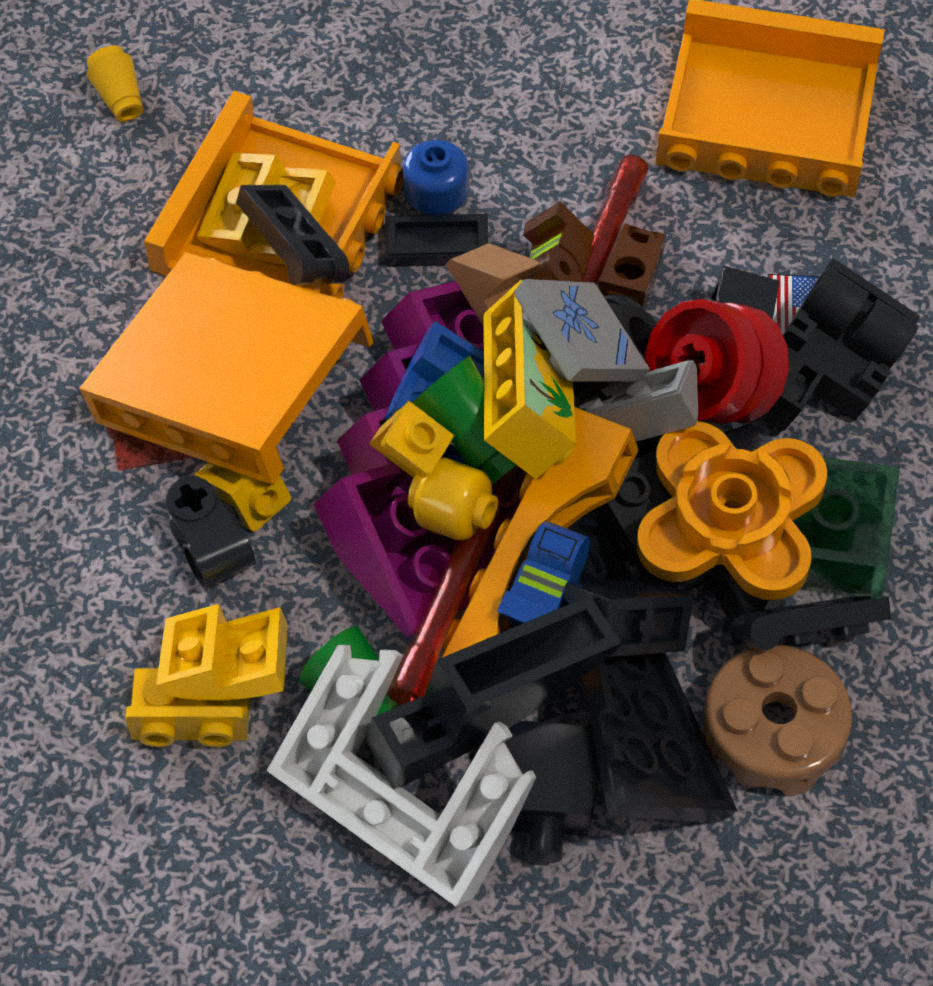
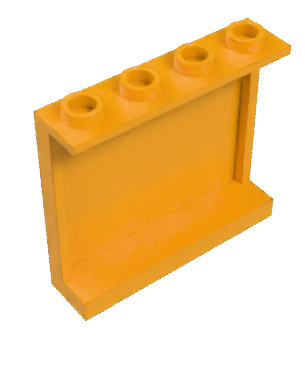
[656,0,885,198]
[144,90,403,299]
[79,252,374,485]

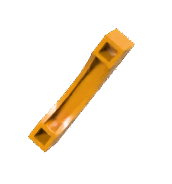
[417,407,639,747]

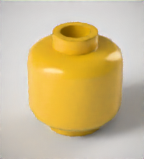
[408,458,498,541]

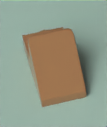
[445,243,540,327]

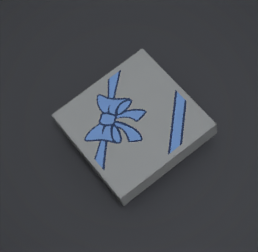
[513,279,650,381]

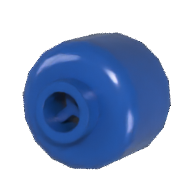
[402,140,469,215]

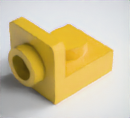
[194,462,291,532]

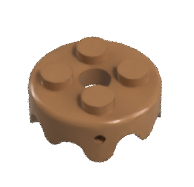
[702,645,852,796]

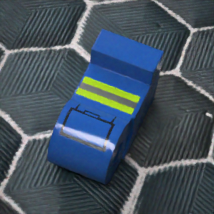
[497,521,590,626]

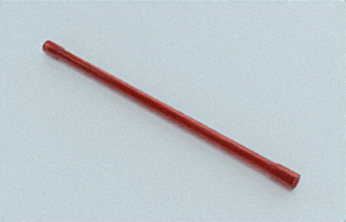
[387,155,649,705]

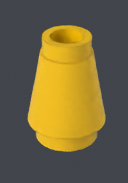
[86,45,144,122]

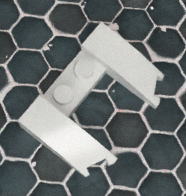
[267,645,536,906]

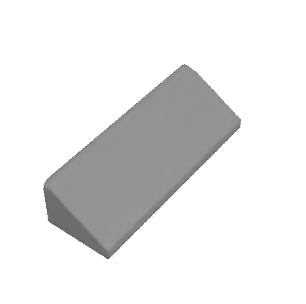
[574,360,698,442]

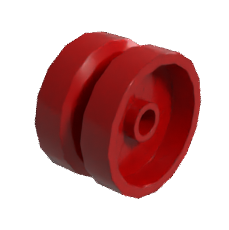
[645,299,789,424]

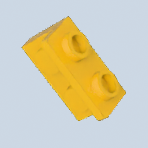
[125,668,250,747]

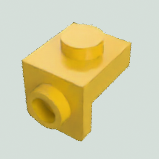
[369,401,454,478]

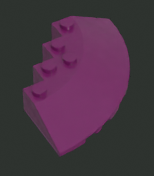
[313,281,528,638]

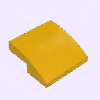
[197,152,336,265]
[156,604,288,700]

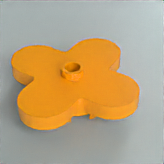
[637,421,827,600]

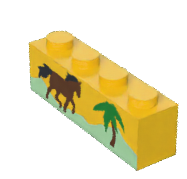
[484,279,577,479]

